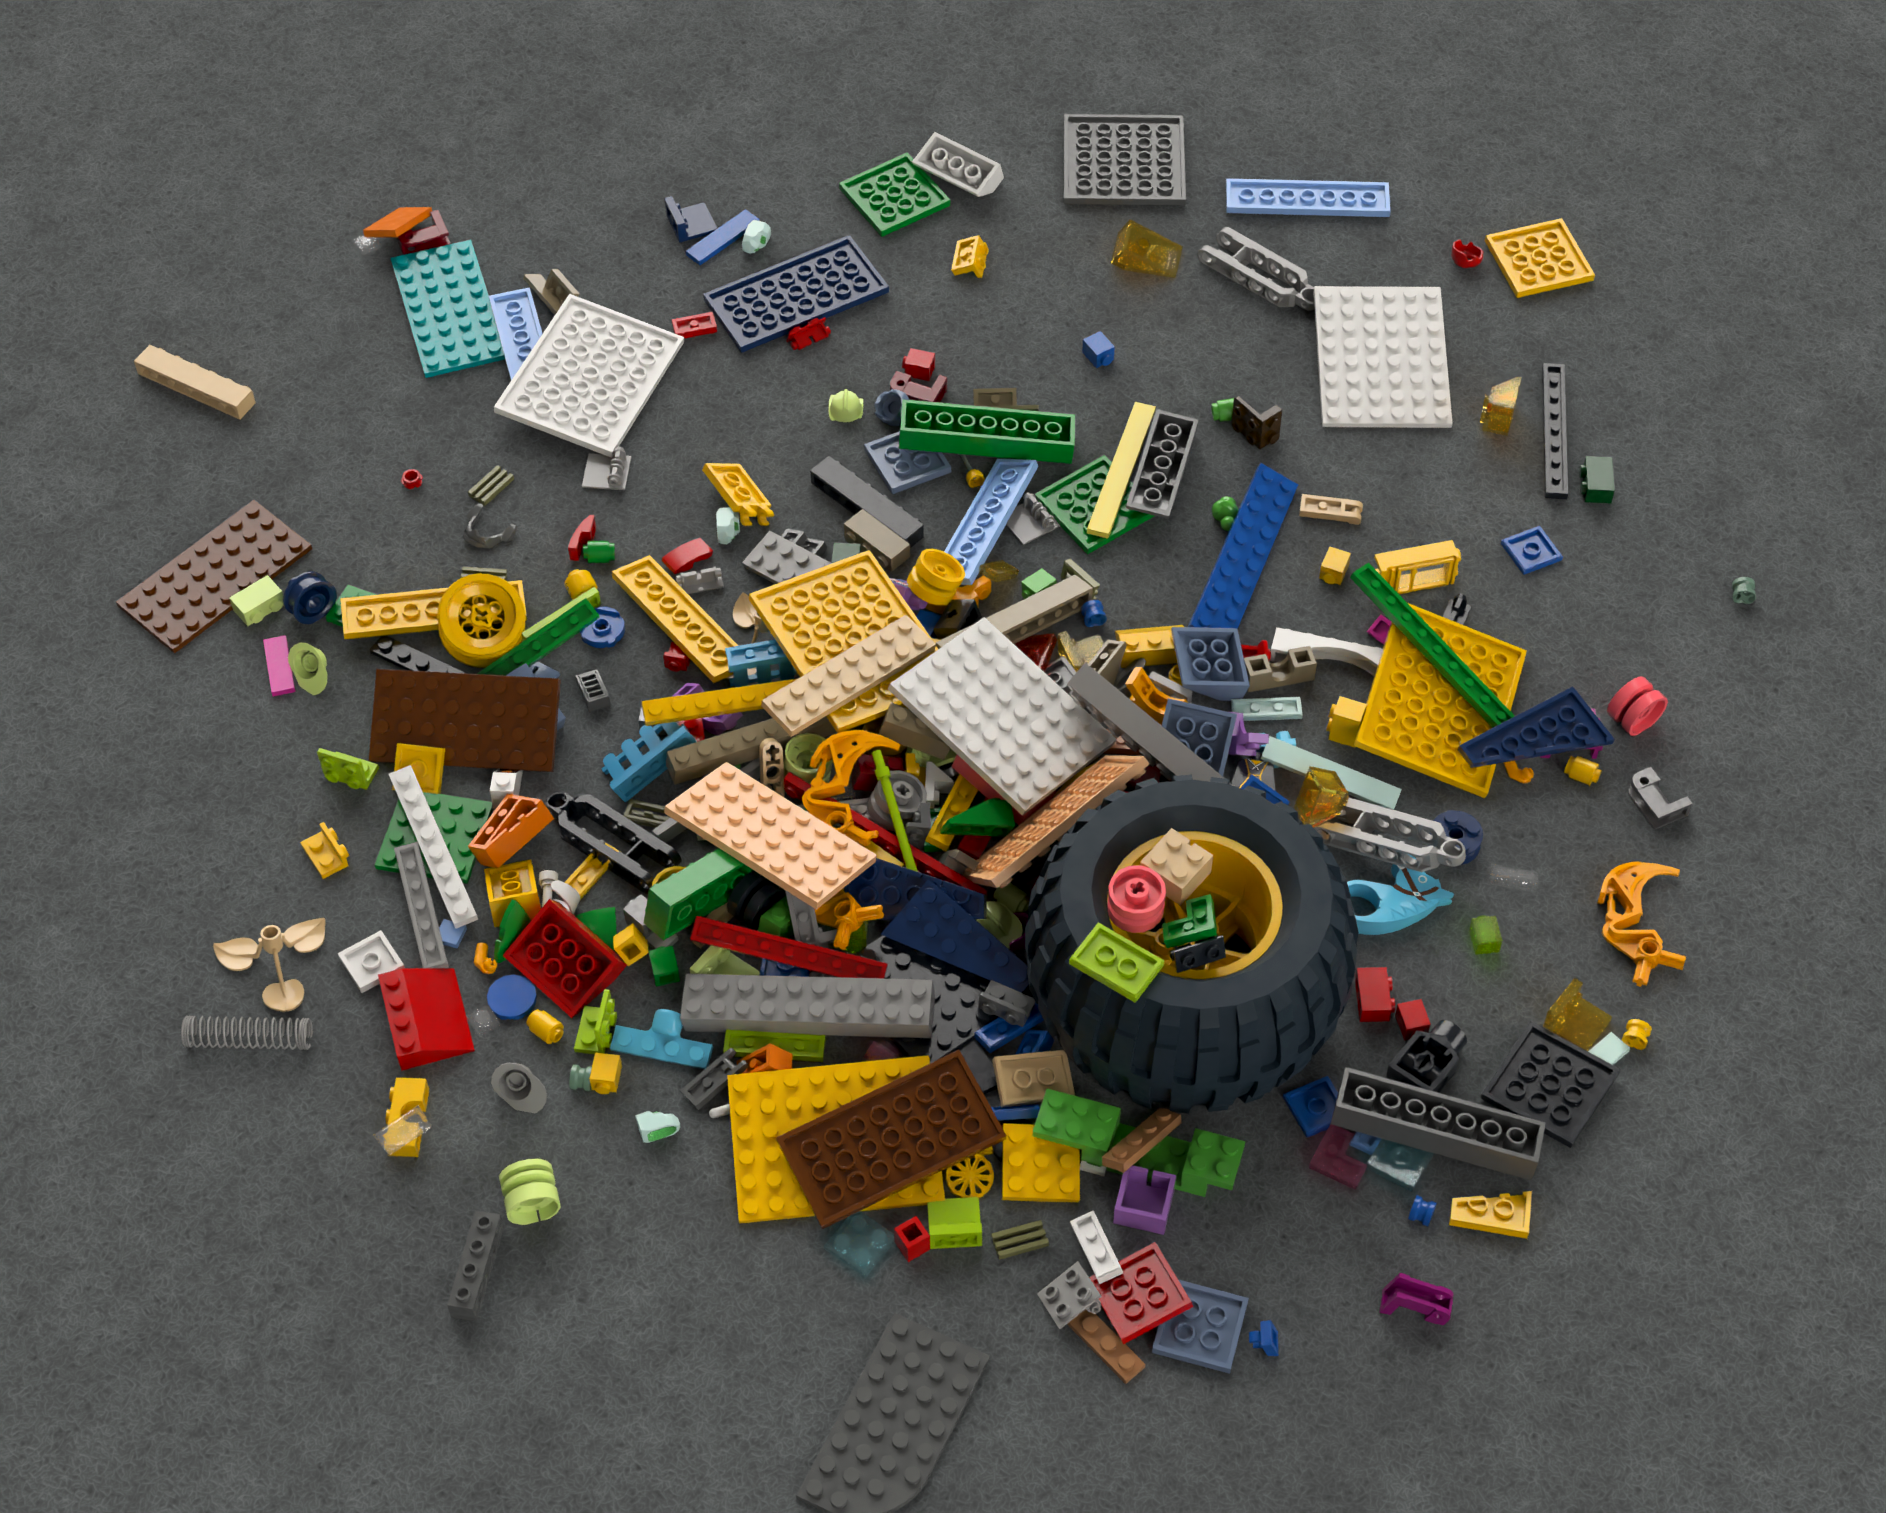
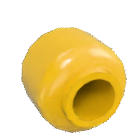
[564,569,598,600]

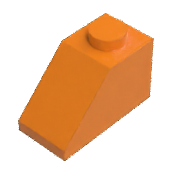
[737,1043,792,1074]

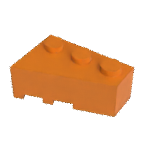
[468,794,554,868]

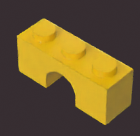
[381,1078,429,1157]

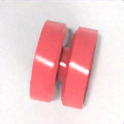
[1607,676,1668,736]
[1107,865,1166,933]

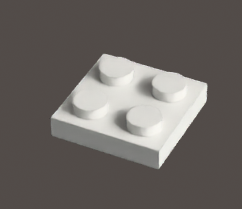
[338,930,405,993]

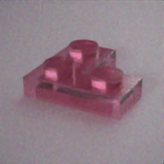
[1309,1124,1367,1190]

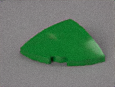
[494,899,531,963]
[575,907,618,954]

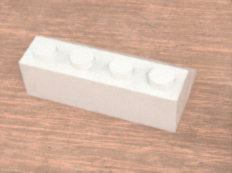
[912,132,1004,197]

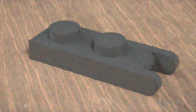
[680,1048,749,1110]

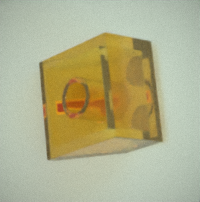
[1480,376,1522,436]
[1294,766,1349,828]

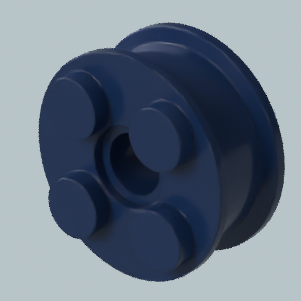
[283,571,337,624]
[1428,810,1483,865]

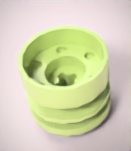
[783,733,833,785]
[499,1159,561,1225]

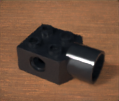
[1386,1020,1467,1093]

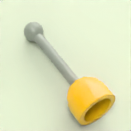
[958,454,985,488]

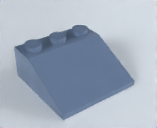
[1171,627,1250,701]
[1154,698,1237,776]

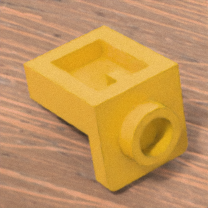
[903,753,926,787]

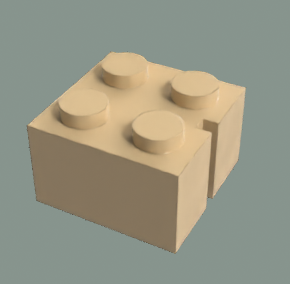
[1140,828,1213,906]

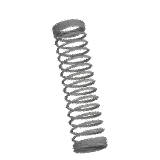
[181,1015,313,1050]

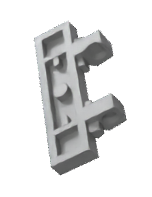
[785,890,837,949]

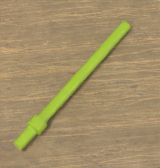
[872,750,918,872]

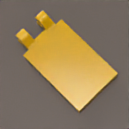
[702,463,774,526]

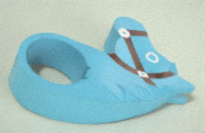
[1347,854,1454,935]

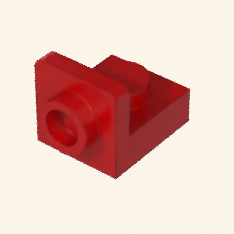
[663,642,691,672]

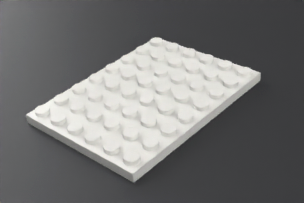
[1314,286,1452,428]
[494,294,684,458]
[888,617,1117,816]

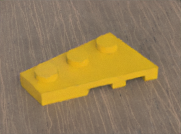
[1449,1191,1532,1239]

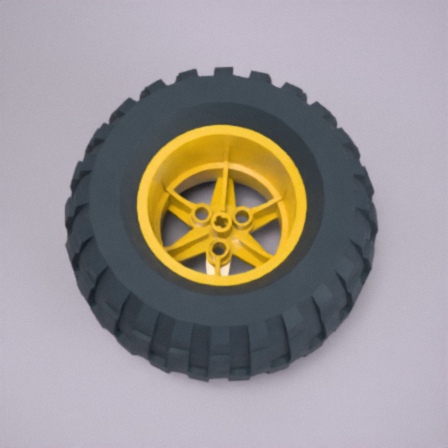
[1025,774,1359,1114]

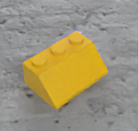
[1115,625,1184,668]

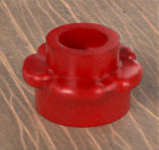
[401,469,423,489]

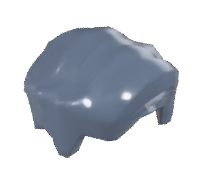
[874,389,909,426]

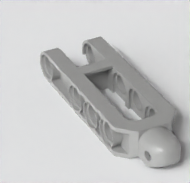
[1197,227,1315,311]
[1314,795,1466,872]

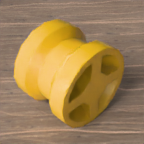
[1622,1019,1652,1050]

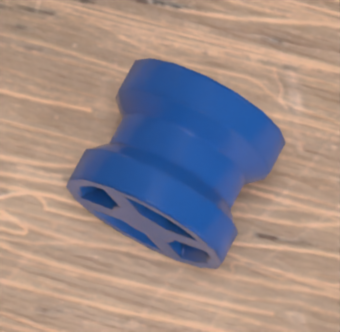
[1081,600,1107,628]
[1408,1195,1437,1227]

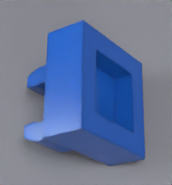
[1249,1320,1279,1356]

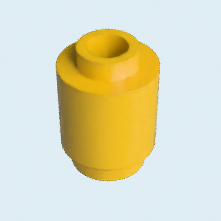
[1564,756,1602,786]
[526,1009,564,1044]

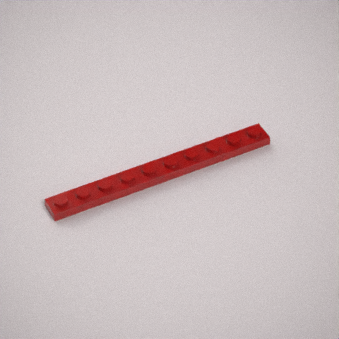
[784,772,987,895]

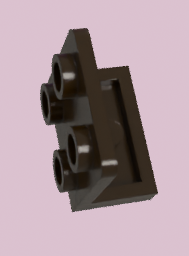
[1232,396,1282,449]

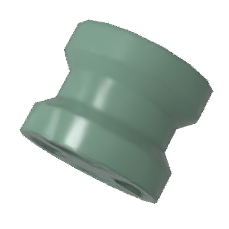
[1732,577,1756,604]
[569,1064,592,1092]

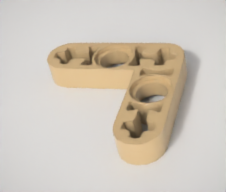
[759,738,785,797]

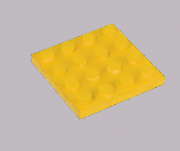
[1485,218,1595,298]

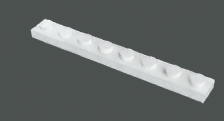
[389,765,478,929]

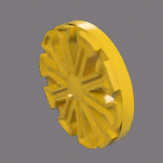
[946,1153,994,1198]

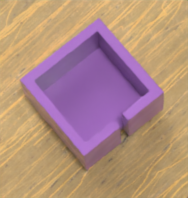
[1113,1165,1176,1235]

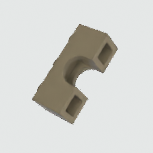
[1244,646,1317,692]

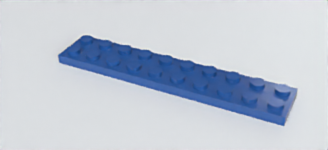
[1188,463,1298,629]

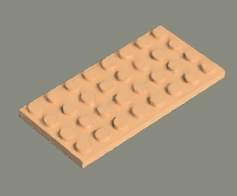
[664,762,877,910]

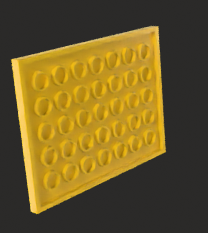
[749,550,938,733]
[1353,603,1527,798]
[727,1055,945,1224]

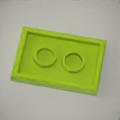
[1069,922,1164,1003]

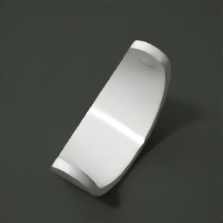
[551,880,580,914]

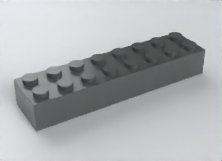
[1331,1067,1546,1180]

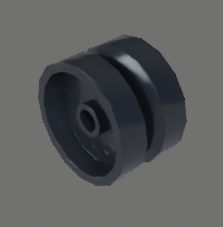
[727,870,786,931]

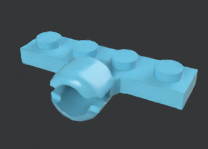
[610,1009,713,1070]

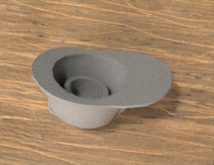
[491,1062,547,1113]

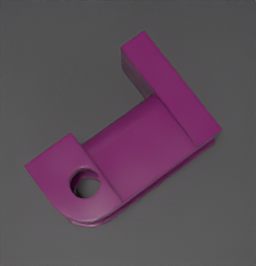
[1379,1273,1454,1325]

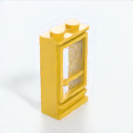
[1374,540,1461,594]

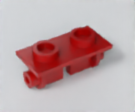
[786,317,831,350]

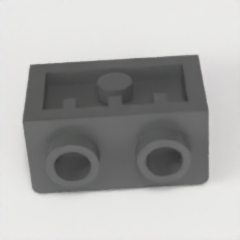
[905,803,931,851]
[978,980,1036,1027]

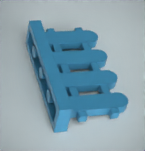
[725,639,796,687]
[602,722,697,802]

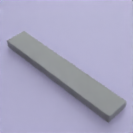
[394,842,449,968]

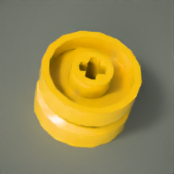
[907,549,965,606]

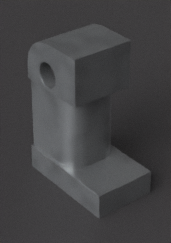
[1629,767,1693,830]

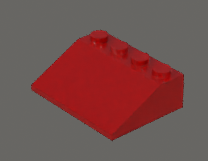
[503,899,627,1018]
[378,968,475,1071]

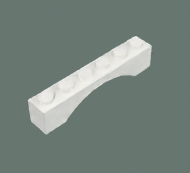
[1270,628,1383,677]

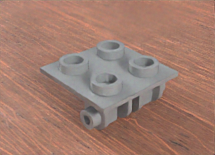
[582,447,632,490]
[1006,492,1060,545]
[1037,1261,1102,1329]

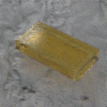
[979,560,1019,583]

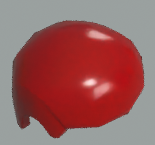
[1451,239,1484,268]

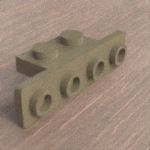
[523,269,579,315]
[973,388,1039,411]

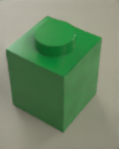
[649,946,680,987]

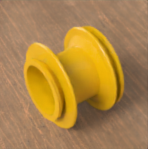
[437,573,526,668]

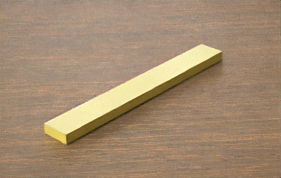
[1087,402,1156,538]

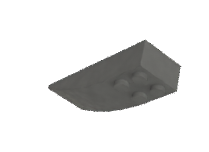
[1126,409,1199,519]

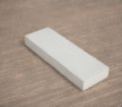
[1070,1211,1123,1284]

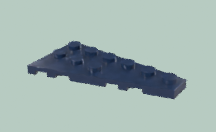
[1458,686,1615,768]
[844,858,987,920]
[881,879,1029,993]

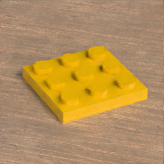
[1002,1123,1080,1202]

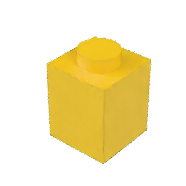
[1319,547,1351,585]
[613,923,648,966]
[589,1053,622,1094]

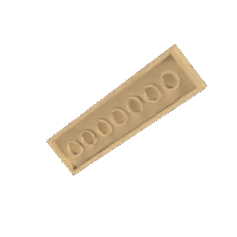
[761,615,936,737]

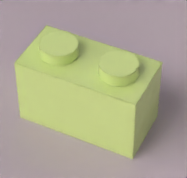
[229,575,283,626]

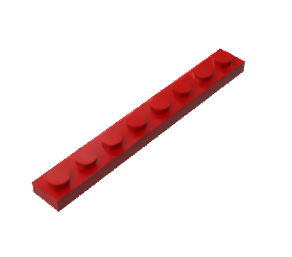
[690,916,888,979]

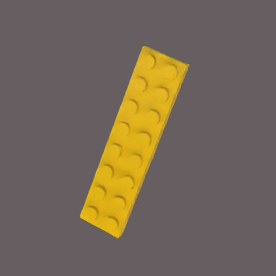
[612,555,738,683]
[340,580,527,639]

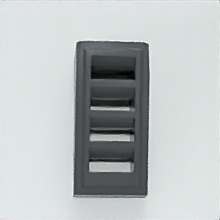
[576,669,611,712]

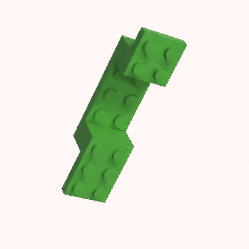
[1032,1088,1245,1197]

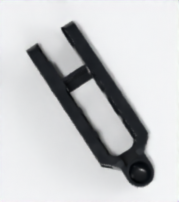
[546,792,682,894]

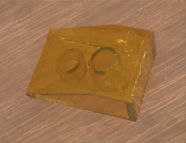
[1110,220,1183,278]

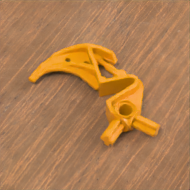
[802,730,901,848]
[815,830,884,950]
[1597,862,1686,987]

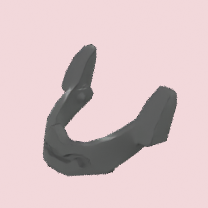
[464,503,517,549]

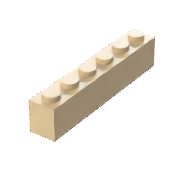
[134,345,256,419]

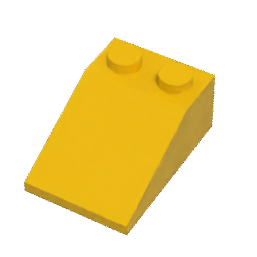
[484,859,541,927]

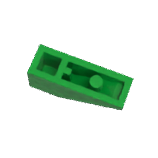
[940,798,1015,837]

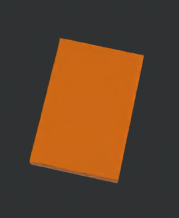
[363,207,432,238]

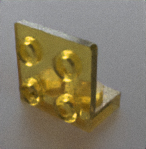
[1057,631,1104,672]
[1543,978,1612,1051]

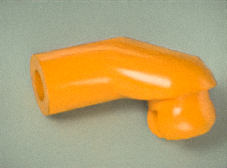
[1504,761,1534,783]
[474,943,497,974]

